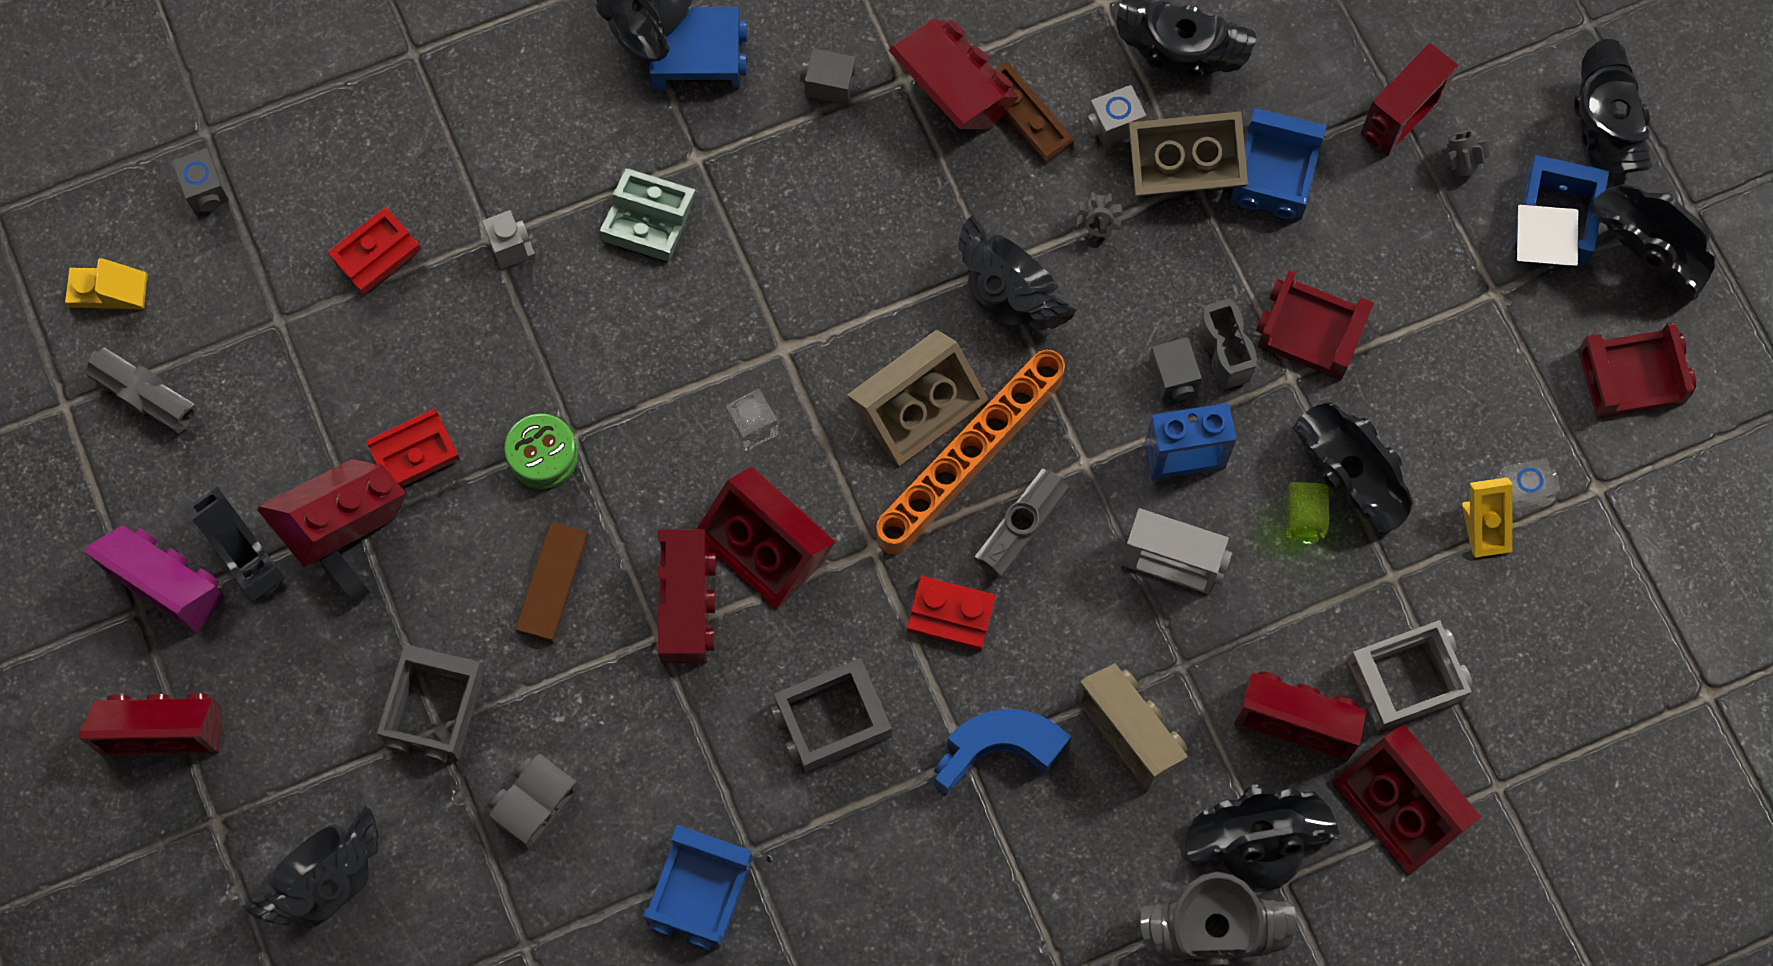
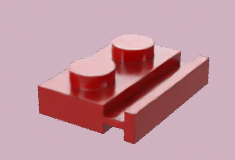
[327,207,422,295]
[366,408,460,487]
[906,576,996,651]

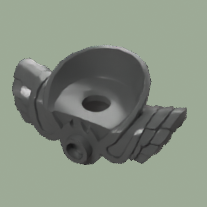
[1139,872,1297,966]

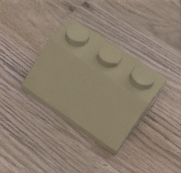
[1129,111,1248,197]
[847,329,989,466]
[1075,663,1188,792]

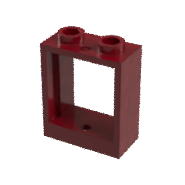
[1360,43,1459,156]

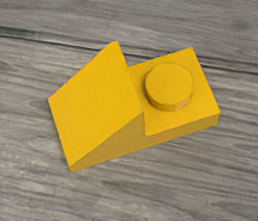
[65,258,148,309]
[1462,477,1512,557]

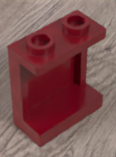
[1255,270,1374,380]
[1578,322,1696,419]

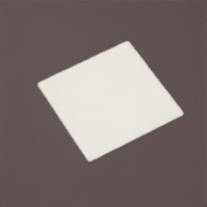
[1517,205,1578,266]

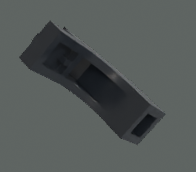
[186,487,285,602]

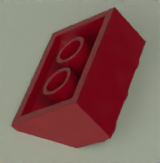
[888,19,1019,129]
[257,459,406,567]
[697,467,836,609]
[1234,671,1366,762]
[79,693,222,755]
[1332,724,1482,876]

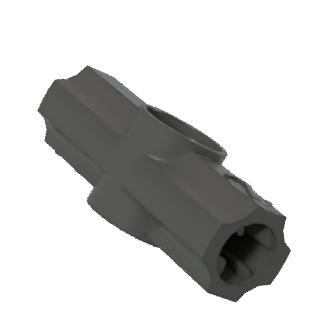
[85,347,198,434]
[974,468,1069,579]

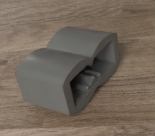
[1199,298,1257,389]
[489,753,579,850]

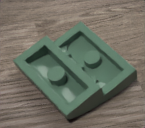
[599,168,695,262]

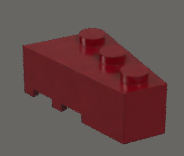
[658,529,717,663]

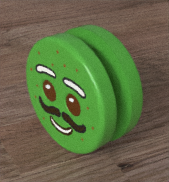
[504,414,578,489]

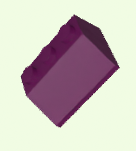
[83,525,225,634]

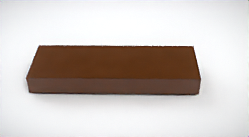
[994,60,1075,165]
[515,522,589,643]

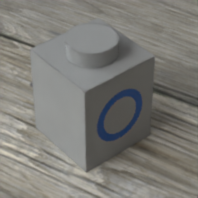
[1086,85,1146,147]

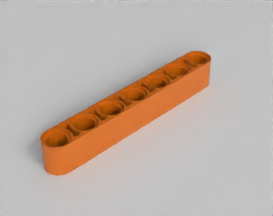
[876,350,1065,555]

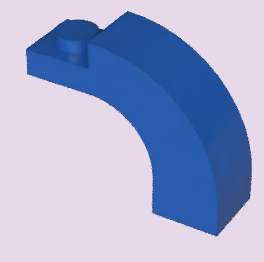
[934,709,1072,796]

